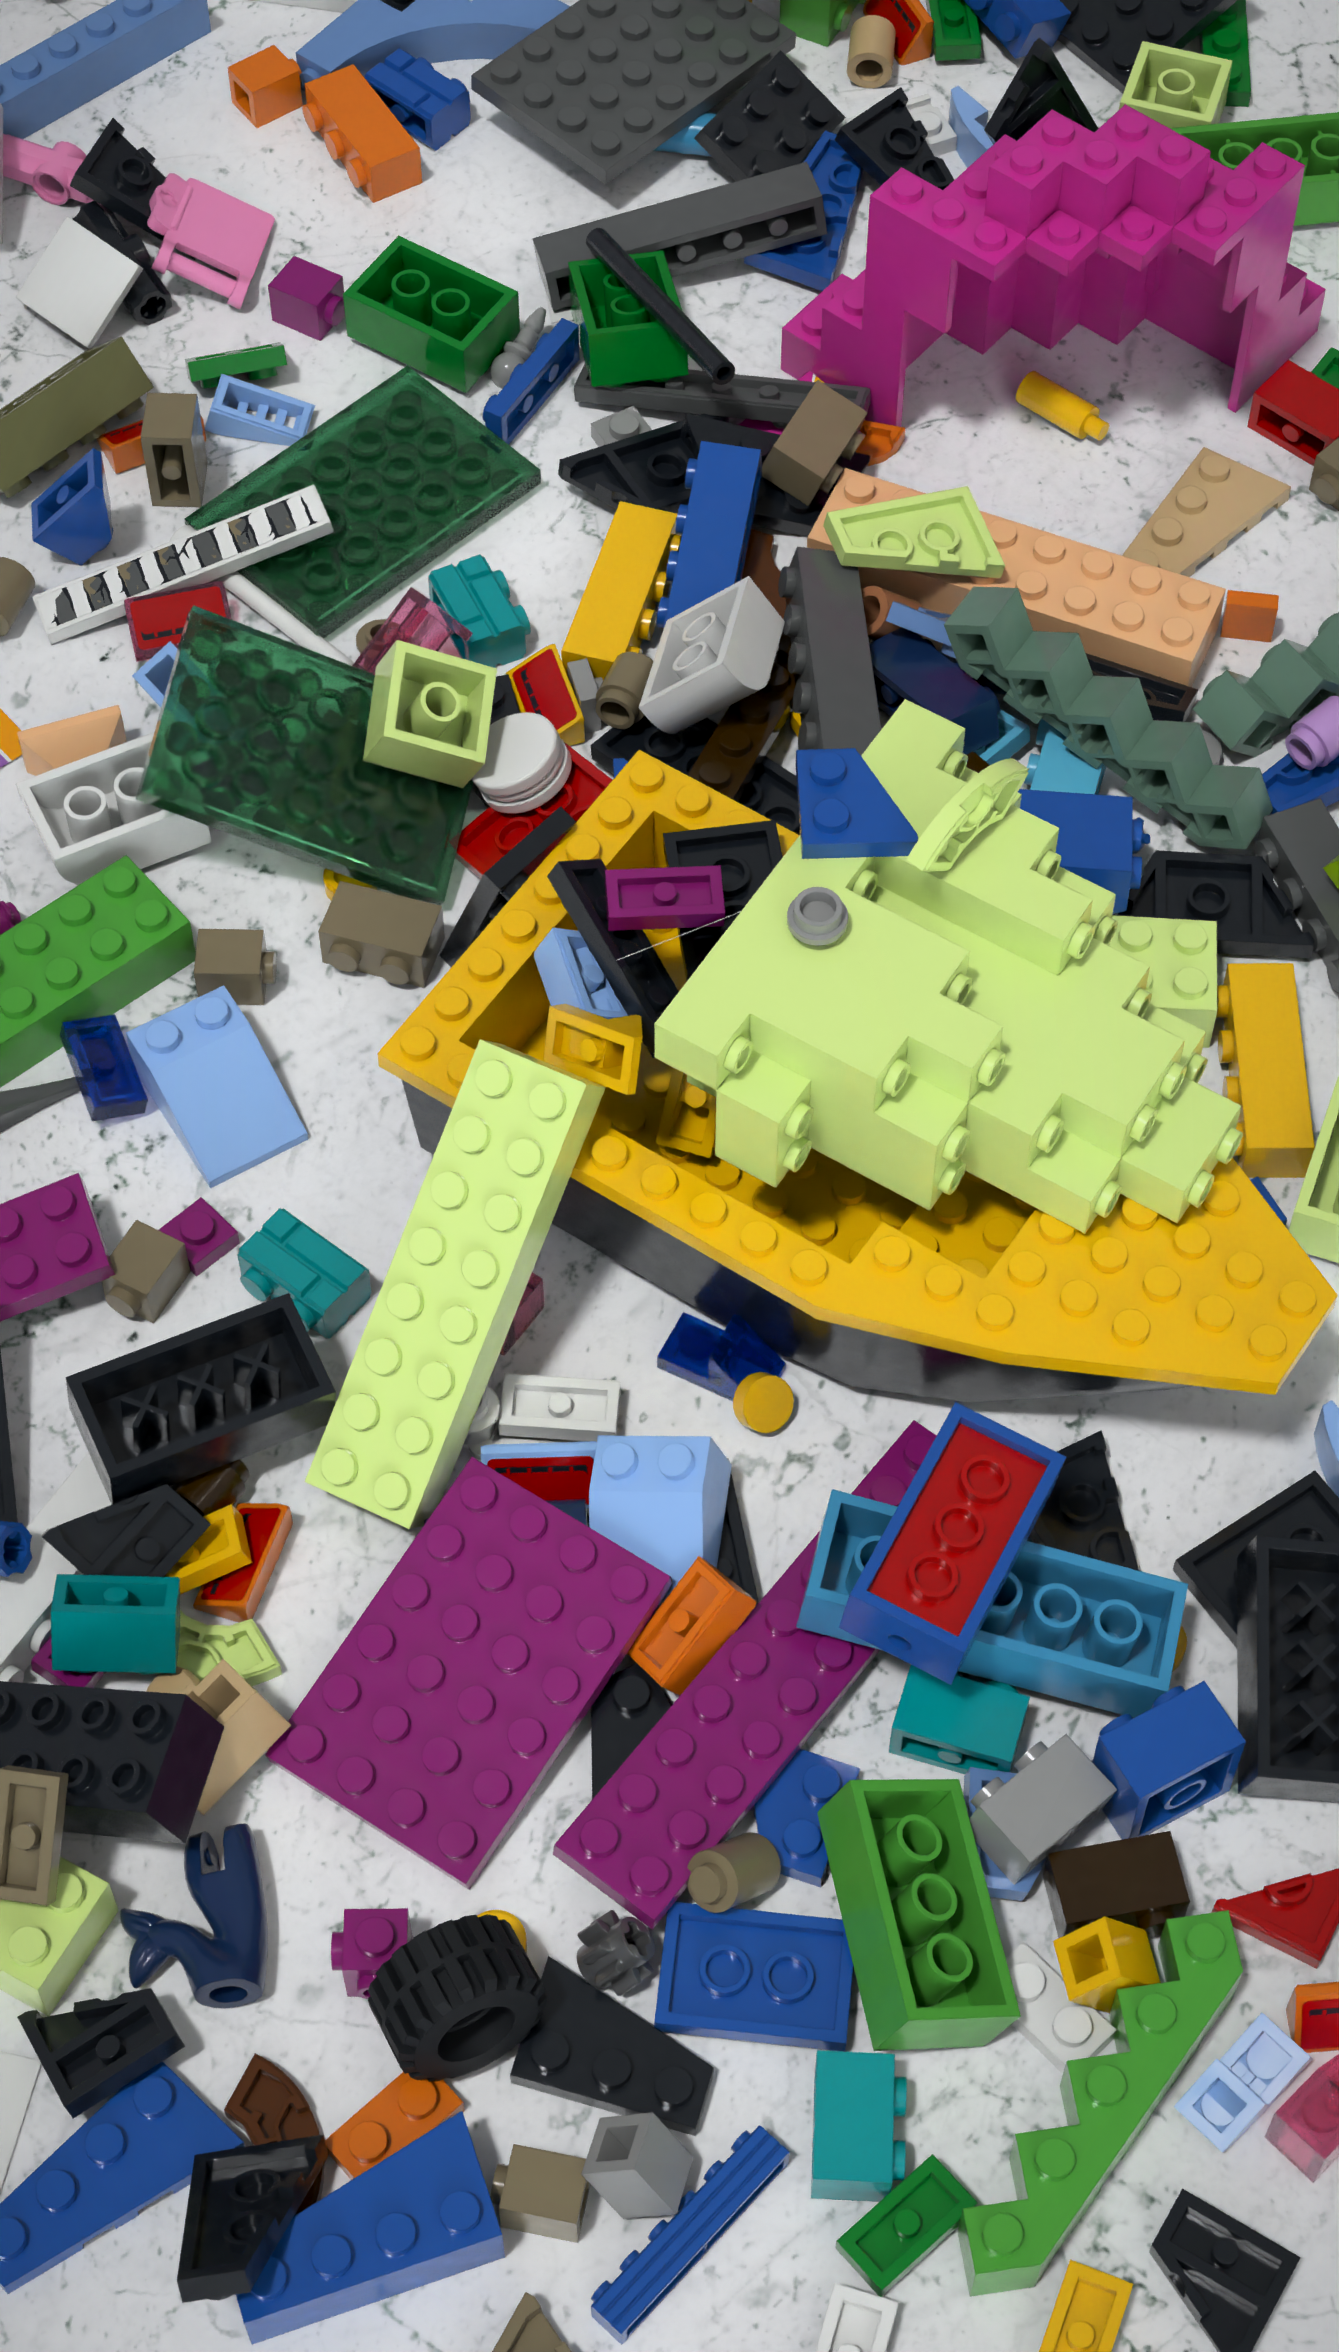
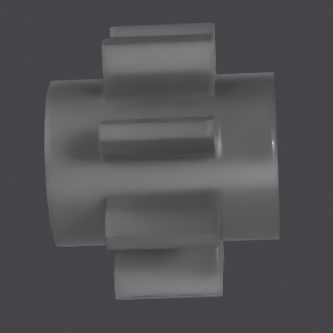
[577,1910,655,1996]

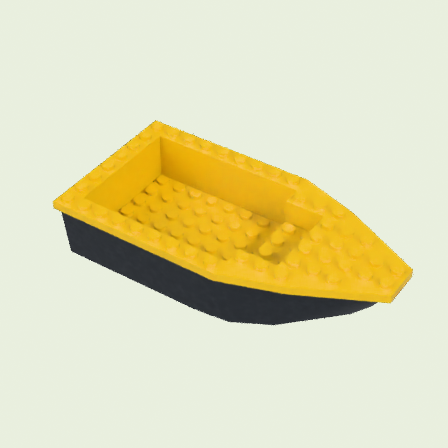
[377,750,1338,1402]

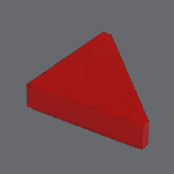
[1211,1868,1339,1969]

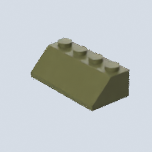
[0,336,154,498]

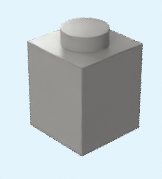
[581,2112,694,2219]

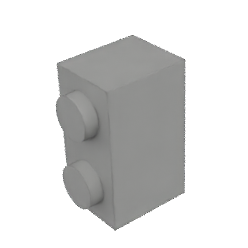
[970,1734,1117,1885]

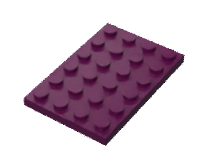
[265,1457,673,1889]

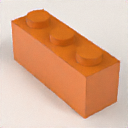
[302,64,422,203]

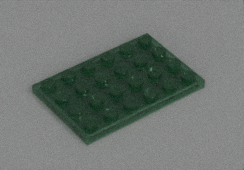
[184,365,541,638]
[136,605,473,906]

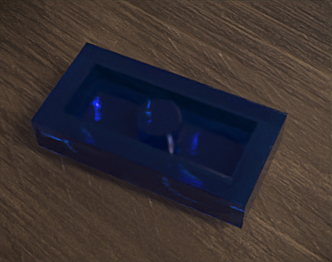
[60,1015,148,1121]

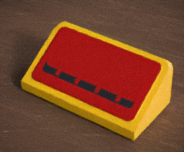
[506,644,585,746]

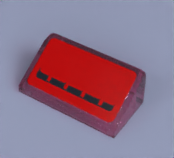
[124,581,236,662]

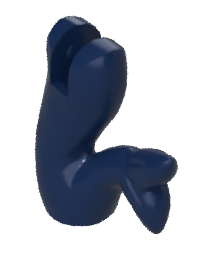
[120,1823,268,2009]

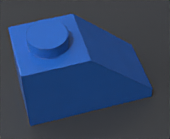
[31,448,113,566]

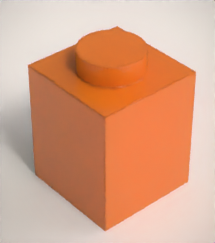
[228,45,303,128]

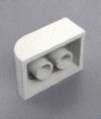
[639,576,785,734]
[16,728,211,884]

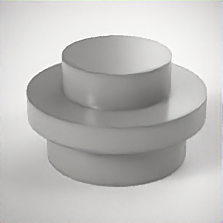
[787,887,848,946]

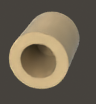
[847,15,896,88]

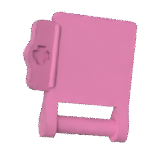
[147,173,275,310]

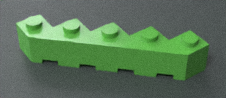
[957,1910,1243,2297]

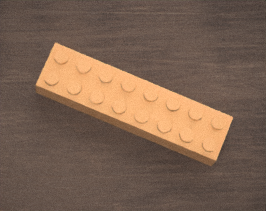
[807,468,1226,687]

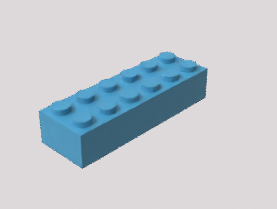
[796,1489,1188,1718]

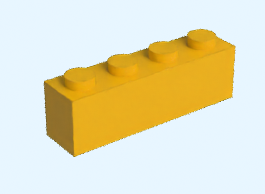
[561,501,682,680]
[1216,963,1315,1178]

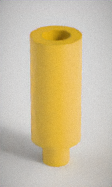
[1016,371,1110,441]

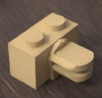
[146,1659,291,1815]

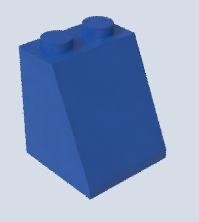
[1018,789,1142,914]

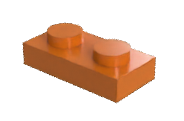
[325,2072,465,2180]

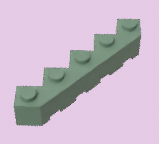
[944,587,1273,849]
[1193,612,1339,757]

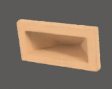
[17,705,127,776]

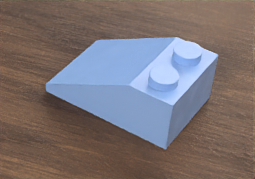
[126,985,308,1188]
[589,1435,732,1626]

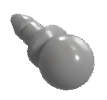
[490,307,546,389]

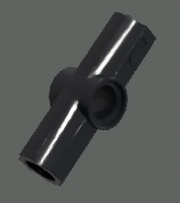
[72,201,172,325]

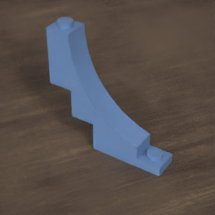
[296,0,570,91]

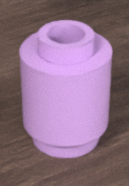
[1285,696,1339,770]

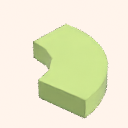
[906,758,1029,871]
[156,1610,282,1686]

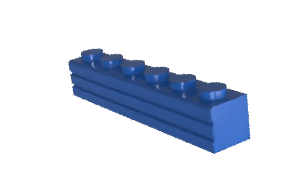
[591,2125,790,2345]

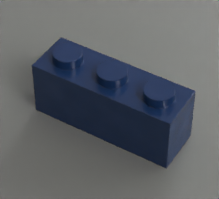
[869,627,1000,755]

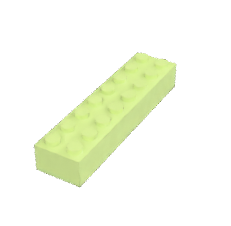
[305,1039,606,1529]

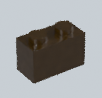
[1043,1831,1190,1938]

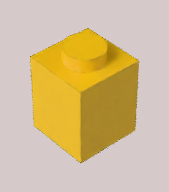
[1053,1916,1161,2013]

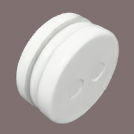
[471,712,572,814]

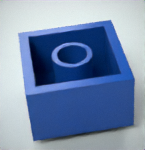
[1092,1681,1246,1840]

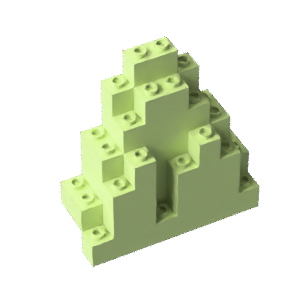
[654,699,1243,1233]

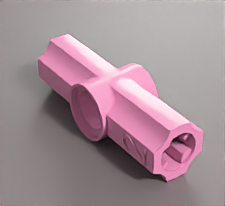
[3,134,99,205]

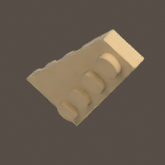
[1122,447,1291,577]

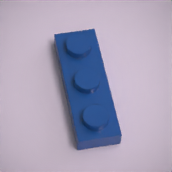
[482,318,580,452]

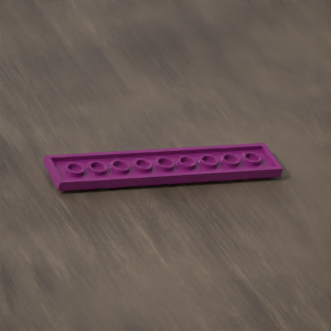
[553,1420,937,1930]

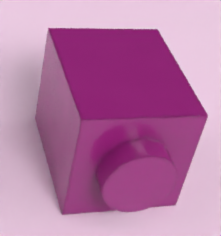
[268,256,345,341]

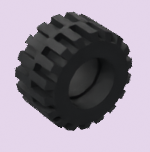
[368,1914,548,2081]

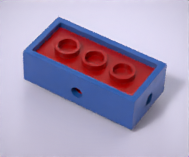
[839,1402,1066,1685]

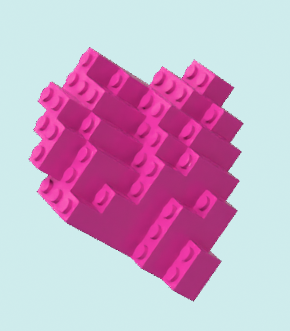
[781,104,1326,427]

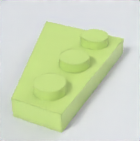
[823,486,1005,578]

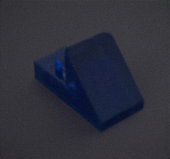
[657,1312,786,1401]

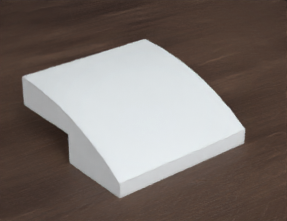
[16,216,144,349]

